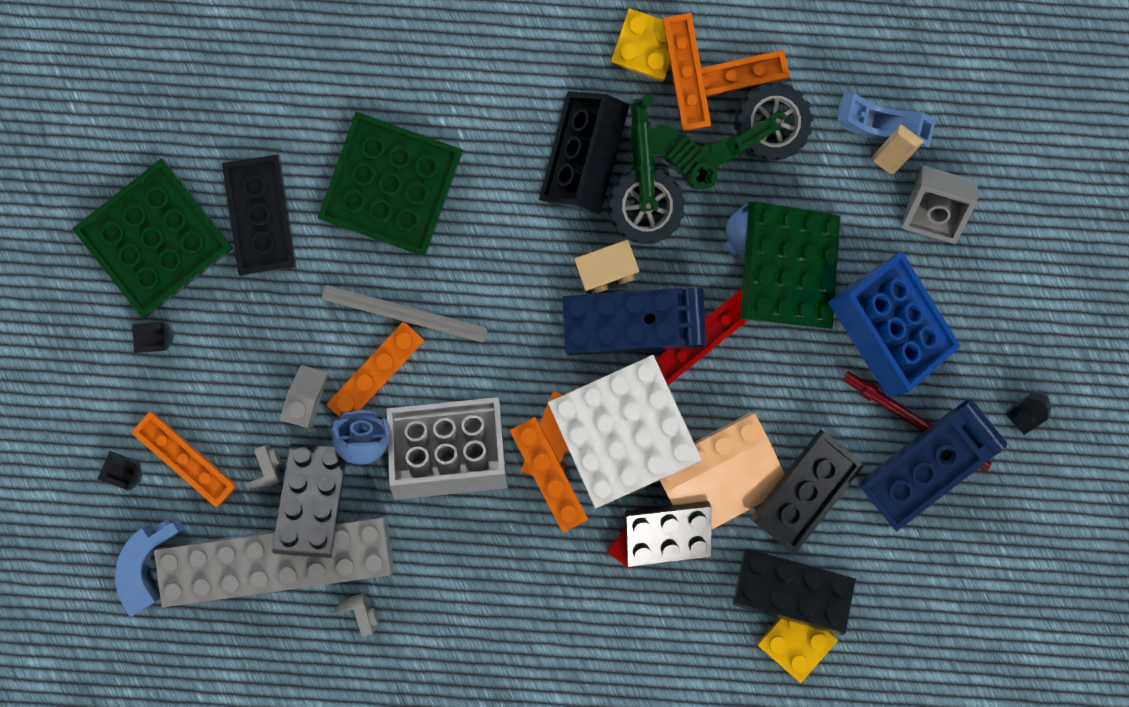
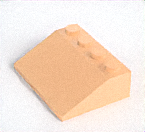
[659,412,785,529]

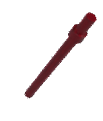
[842,371,992,472]

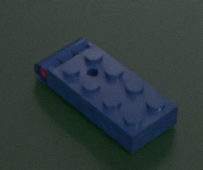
[563,288,707,356]
[857,398,1008,532]

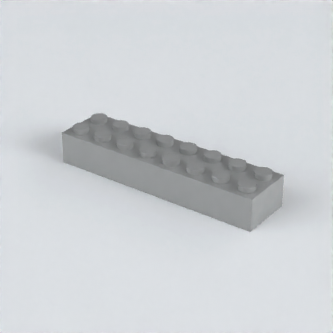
[154,515,395,607]

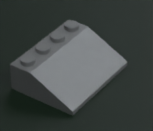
[386,397,508,500]

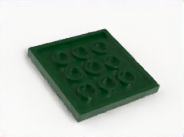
[318,112,464,257]
[72,158,234,318]
[740,201,841,329]

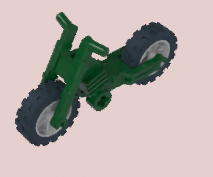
[607,83,813,244]

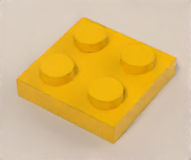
[611,9,670,82]
[756,618,838,683]

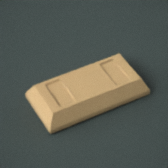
[872,124,924,174]

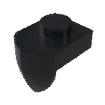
[132,322,174,353]
[1005,391,1051,435]
[98,450,142,491]

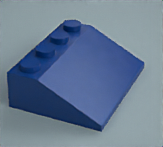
[828,252,961,397]

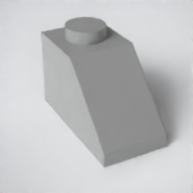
[280,365,329,428]

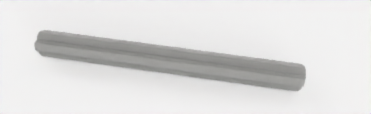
[322,285,487,342]

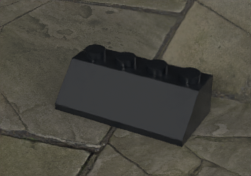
[539,91,630,215]

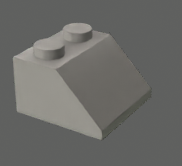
[901,165,978,244]

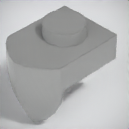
[245,444,282,488]
[333,593,379,637]

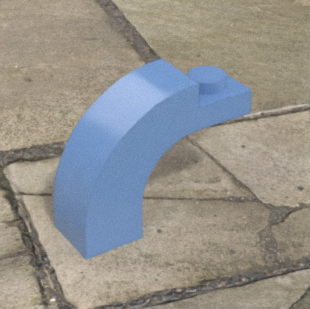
[838,92,936,148]
[115,519,185,617]

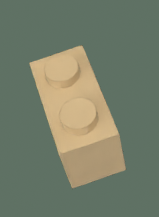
[574,239,640,294]

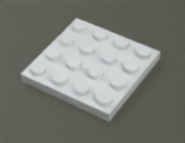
[548,355,702,509]

